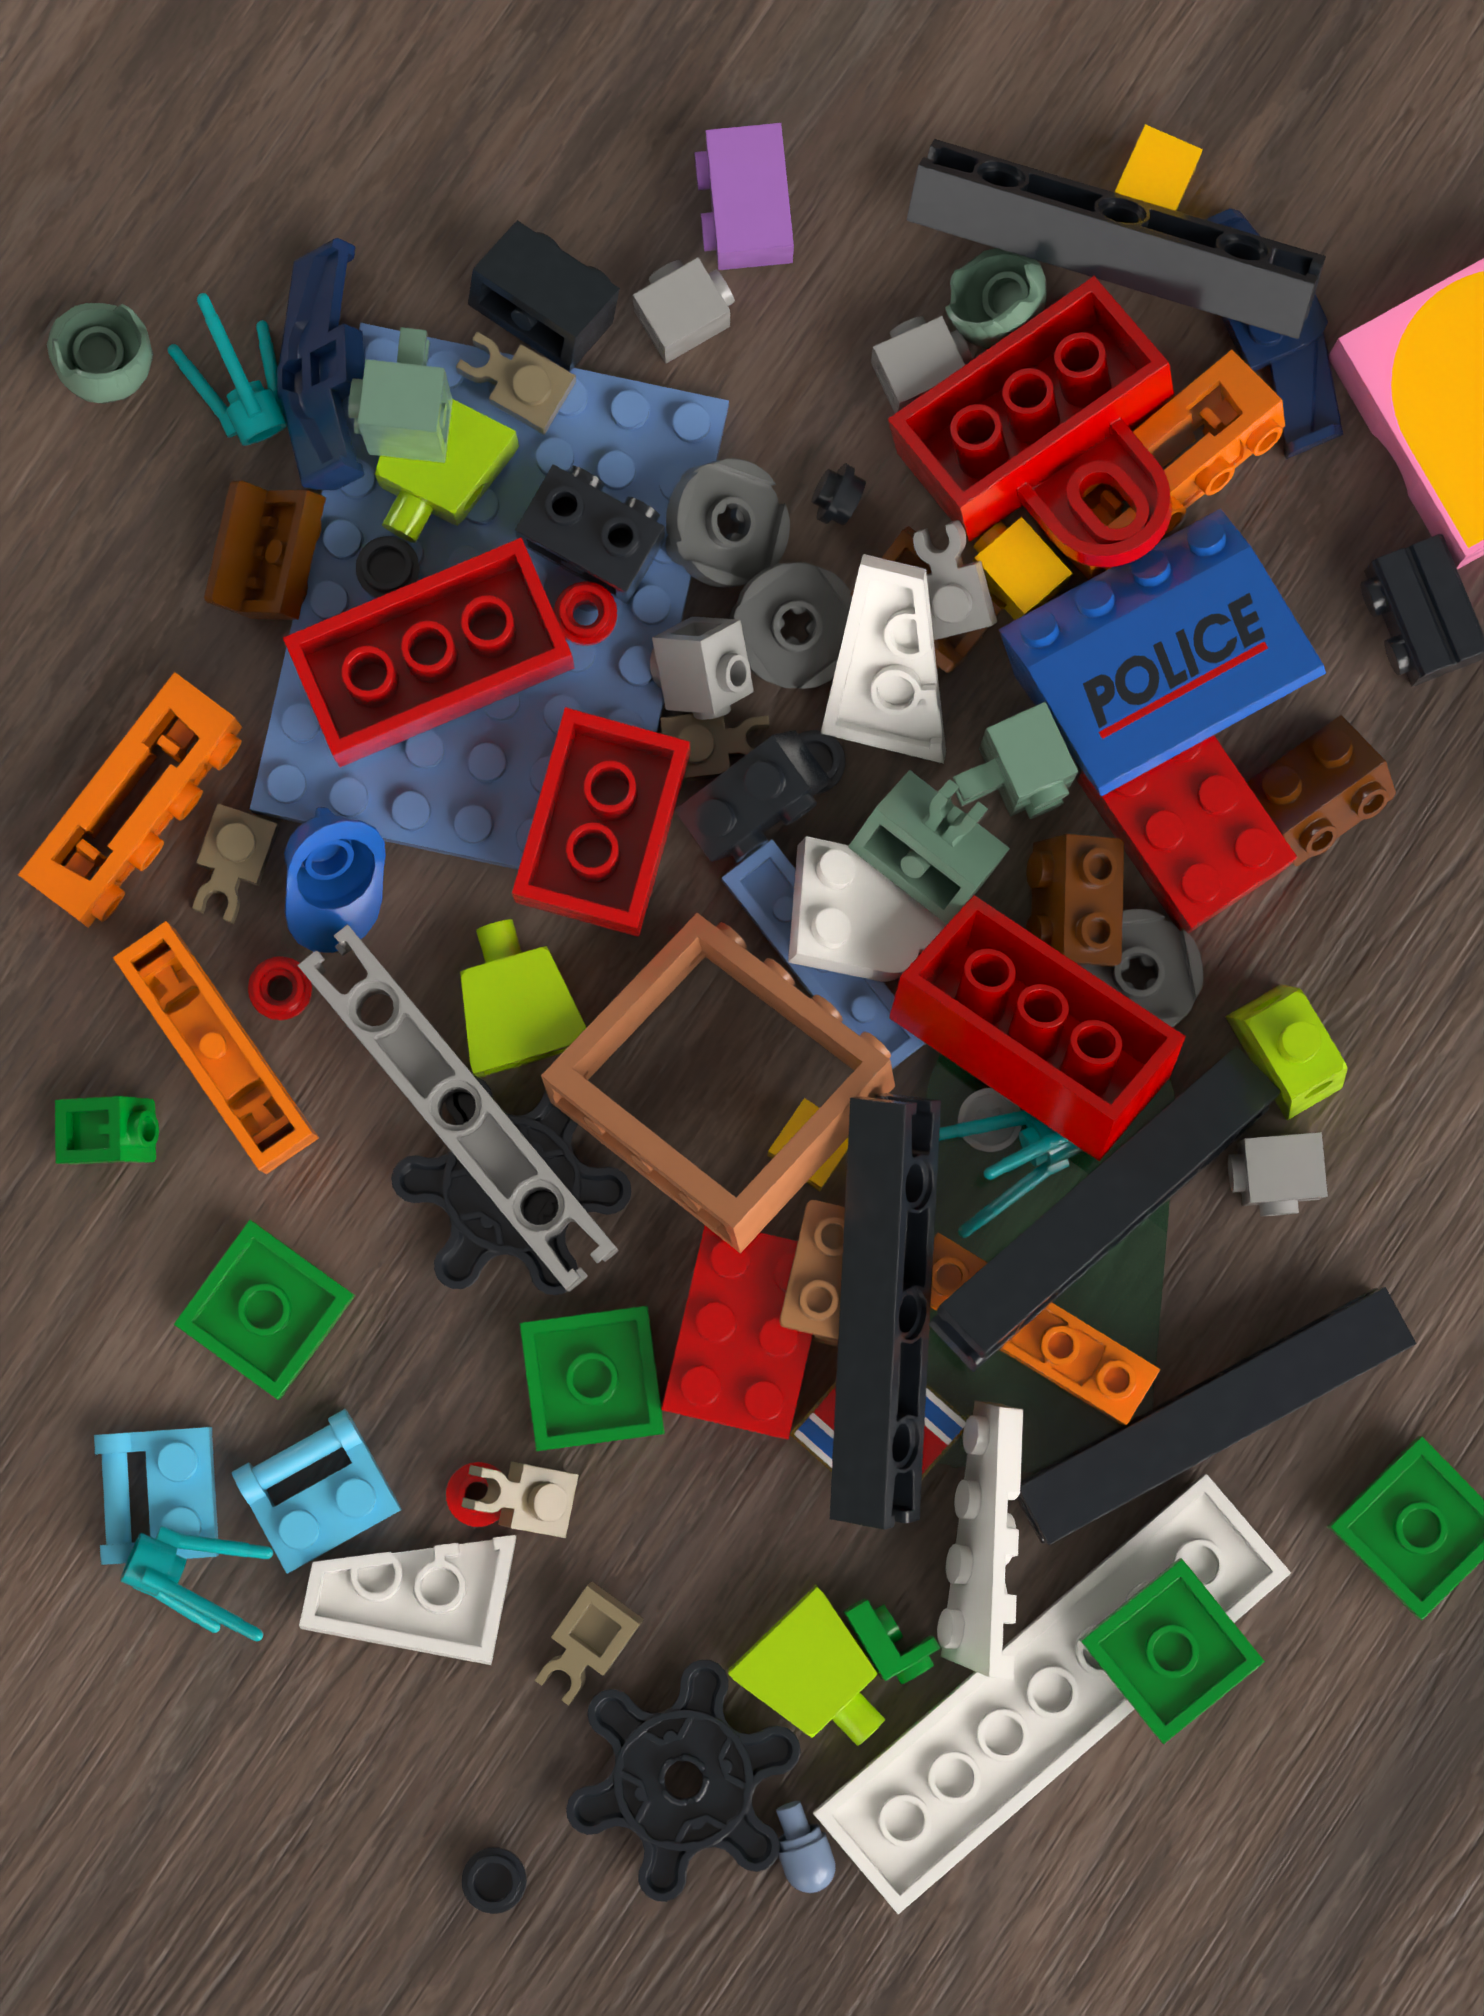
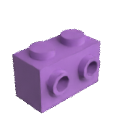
[694,123,794,270]

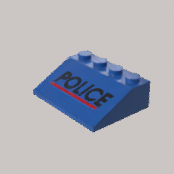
[999,508,1326,796]

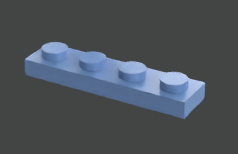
[722,839,926,1069]

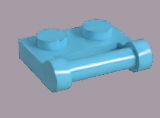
[232,1409,402,1574]
[94,1427,219,1565]

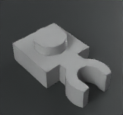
[913,520,997,640]

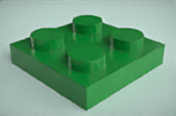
[174,1220,356,1400]
[520,1306,665,1451]
[1327,1436,1484,1620]
[1079,1558,1265,1745]

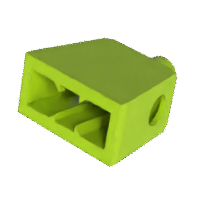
[375,399,519,543]
[460,919,587,1078]
[1225,984,1348,1120]
[728,1585,885,1746]

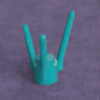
[168,293,287,446]
[939,1110,1083,1238]
[120,1526,273,1641]

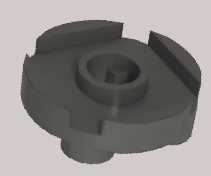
[665,458,790,588]
[730,562,852,688]
[1080,909,1203,1027]

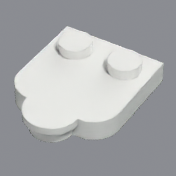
[788,836,947,982]

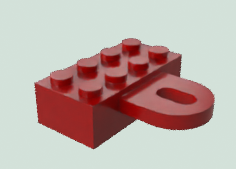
[888,276,1174,567]

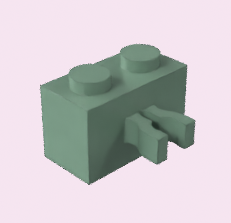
[348,327,453,463]
[953,702,1078,819]
[848,770,1010,924]

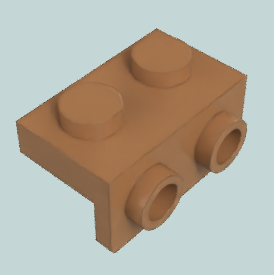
[779,1200,845,1346]

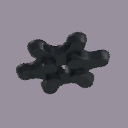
[391,1076,632,1295]
[566,1659,801,1902]

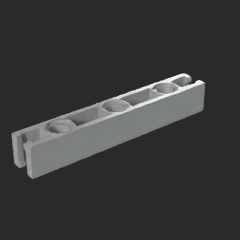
[298,924,619,1292]

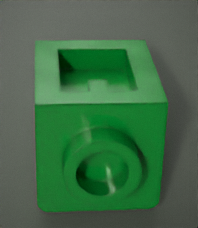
[55,1096,159,1165]
[842,1598,941,1685]

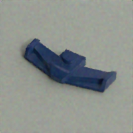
[1204,209,1343,459]
[276,238,365,490]

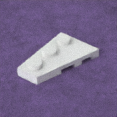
[821,554,946,764]
[299,1535,517,1665]

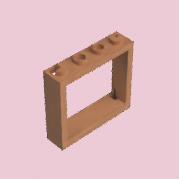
[541,913,895,1253]

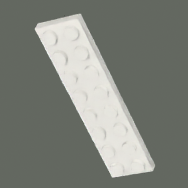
[813,1474,1291,1914]

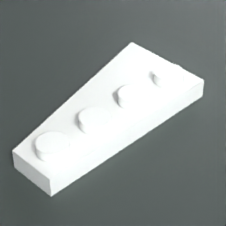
[937,1400,1023,1680]

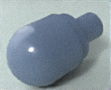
[776,1801,836,1893]

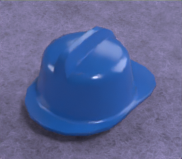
[284,807,386,953]

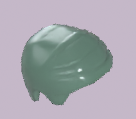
[945,248,1047,350]
[47,303,153,404]

